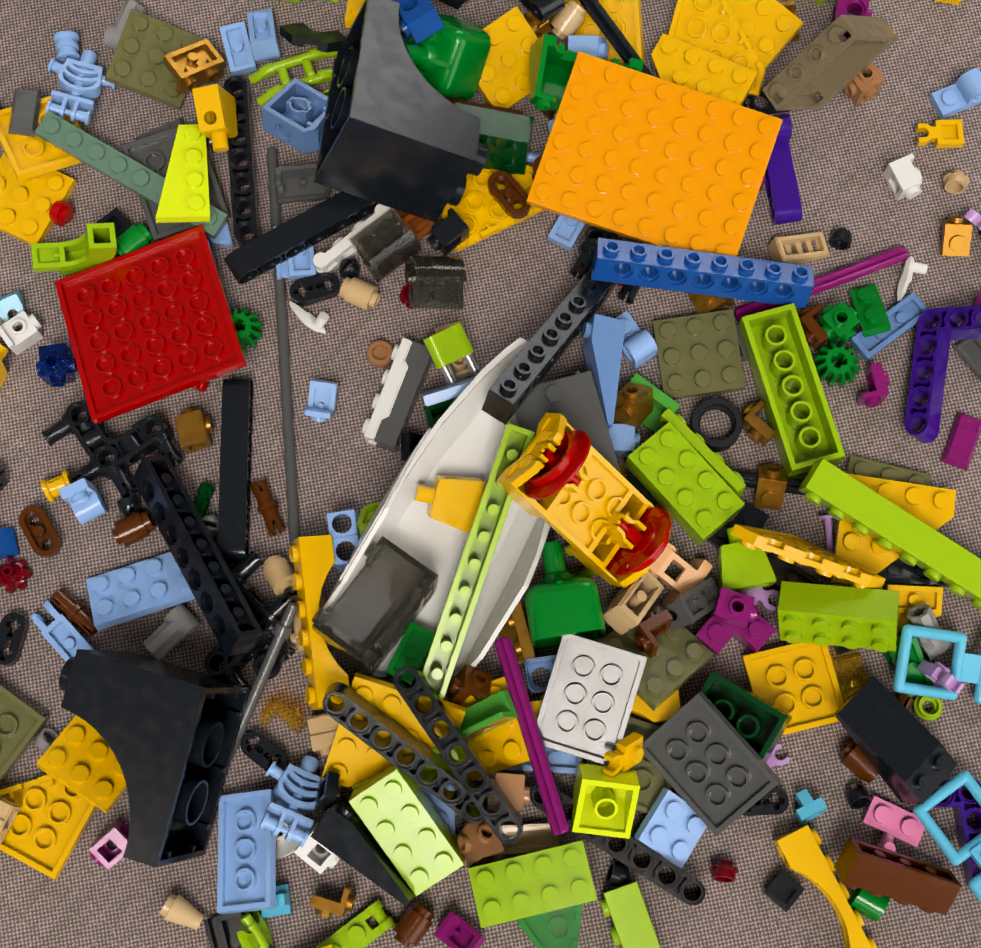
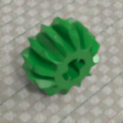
[232,307,263,353]
[813,341,860,388]

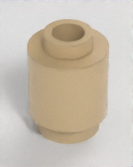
[550,0,587,40]
[339,277,381,311]
[263,555,295,596]

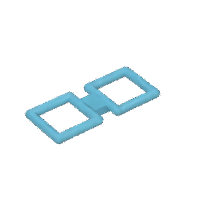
[893,624,981,704]
[913,770,981,903]

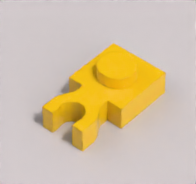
[915,119,964,149]
[603,732,644,777]

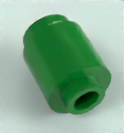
[116,223,153,256]

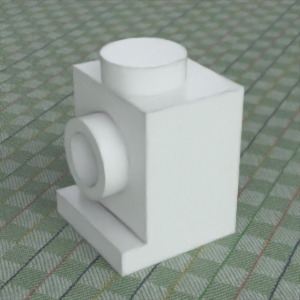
[883,153,922,201]
[0,311,44,355]
[294,821,340,874]

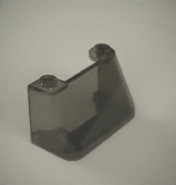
[312,536,438,677]

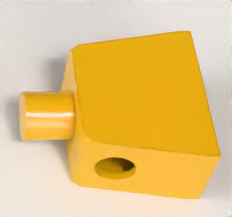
[192,84,238,152]
[414,475,485,533]

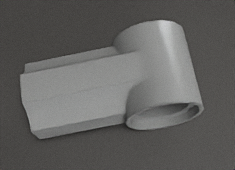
[104,0,146,50]
[906,603,953,662]
[143,604,201,660]

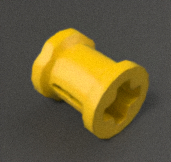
[40,470,73,502]

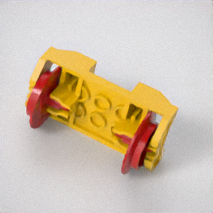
[497,412,672,588]

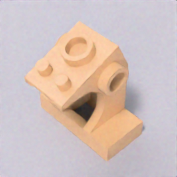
[648,543,713,606]

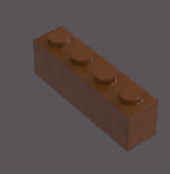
[834,837,962,915]

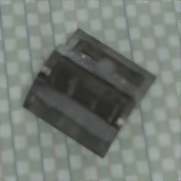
[349,207,421,283]
[405,255,467,309]

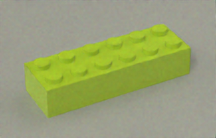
[738,303,845,477]

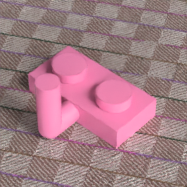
[861,795,925,852]

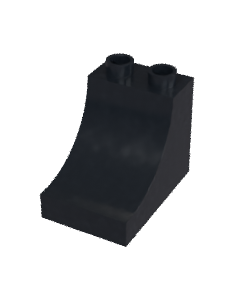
[314,0,488,222]
[59,649,251,868]

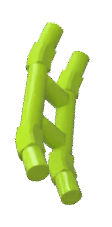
[248,47,338,107]

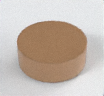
[367,340,393,368]

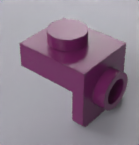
[856,363,889,408]
[434,911,487,948]

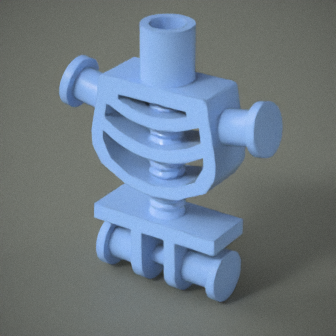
[46,50,116,126]
[259,756,335,848]

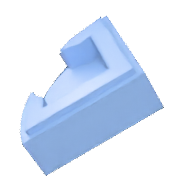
[207,221,234,248]

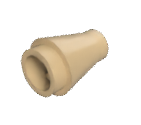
[159,893,205,930]

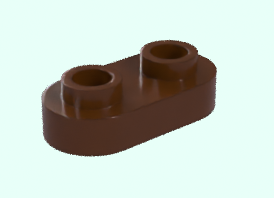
[488,171,531,219]
[19,506,62,558]

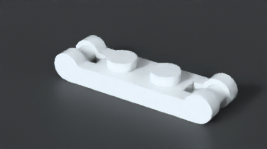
[313,204,392,274]

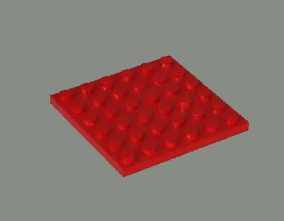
[54,224,248,424]

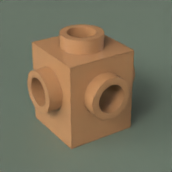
[844,63,884,106]
[457,820,505,868]

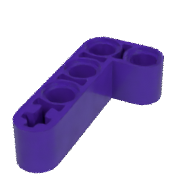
[765,113,802,225]
[933,779,981,890]

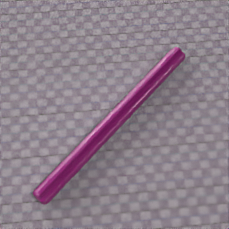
[734,245,909,322]
[494,637,569,836]

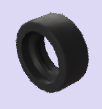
[689,398,743,452]

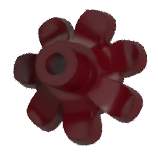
[0,557,32,594]

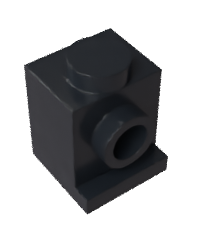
[427,208,470,256]

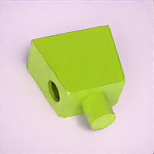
[718,527,776,592]

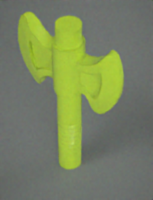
[237,910,273,948]

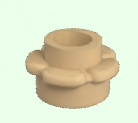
[943,170,970,194]

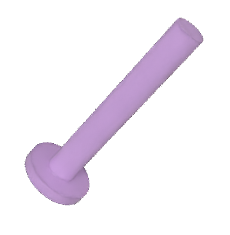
[819,515,835,554]

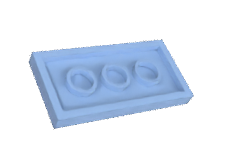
[86,552,195,631]
[217,789,276,915]

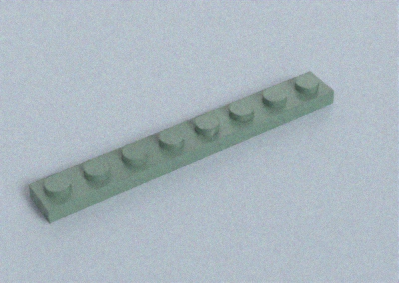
[34,111,229,239]

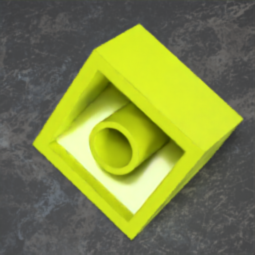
[572,763,640,839]

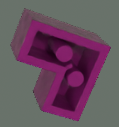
[695,602,776,657]

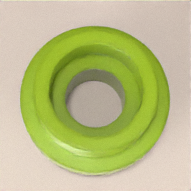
[913,695,943,721]

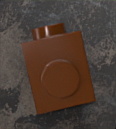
[798,303,829,351]
[634,609,673,659]
[447,664,491,706]

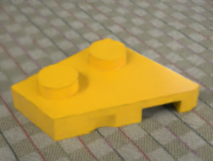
[884,583,943,632]

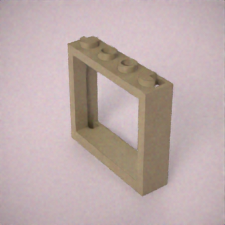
[762,15,898,111]

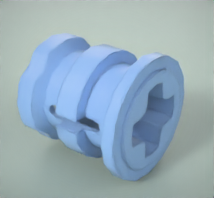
[53,31,80,64]

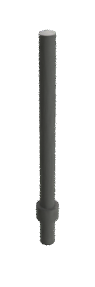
[231,602,299,760]

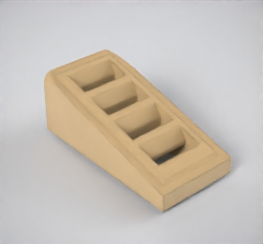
[768,231,830,264]

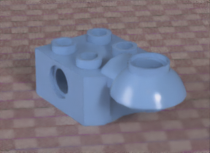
[262,78,328,154]

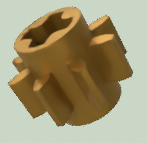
[524,11,553,38]

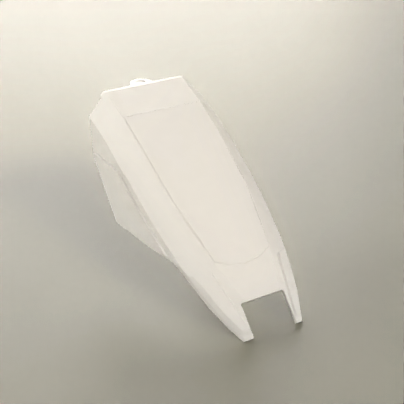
[323,337,581,681]

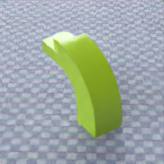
[31,222,117,275]

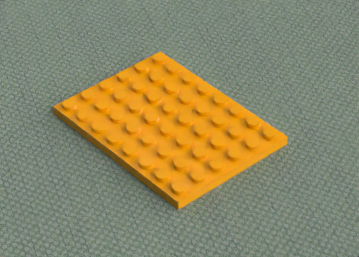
[526,51,783,256]

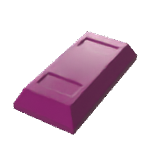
[941,412,981,471]

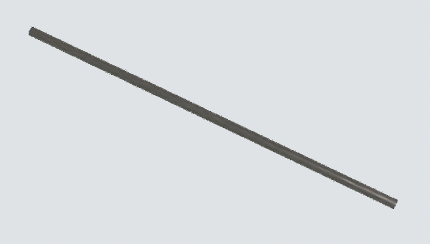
[267,148,300,572]

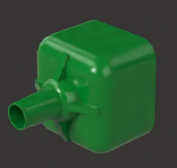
[404,14,491,100]
[524,541,606,649]

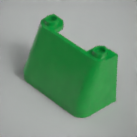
[529,34,643,111]

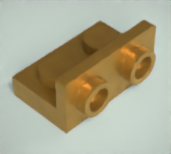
[163,38,225,94]
[499,602,535,665]

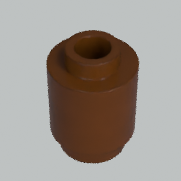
[112,510,156,547]
[840,741,879,783]
[393,902,435,948]

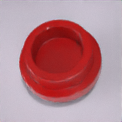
[49,200,74,227]

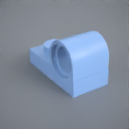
[247,8,281,62]
[929,68,981,120]
[616,311,658,370]
[58,478,108,525]

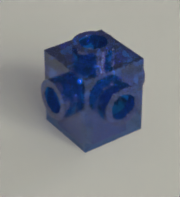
[36,343,78,387]

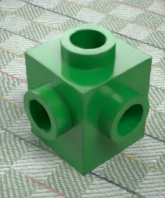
[818,301,860,345]

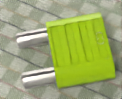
[423,322,479,384]

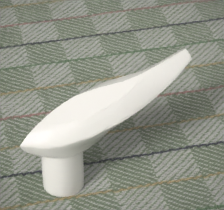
[897,256,928,302]
[289,301,329,334]

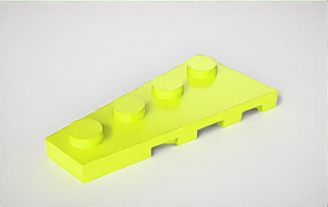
[155,124,210,223]

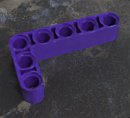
[905,305,981,444]

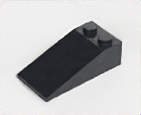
[834,676,957,805]
[310,797,415,906]

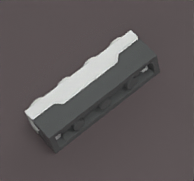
[362,338,433,454]

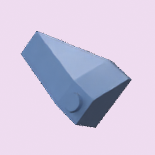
[581,314,626,429]

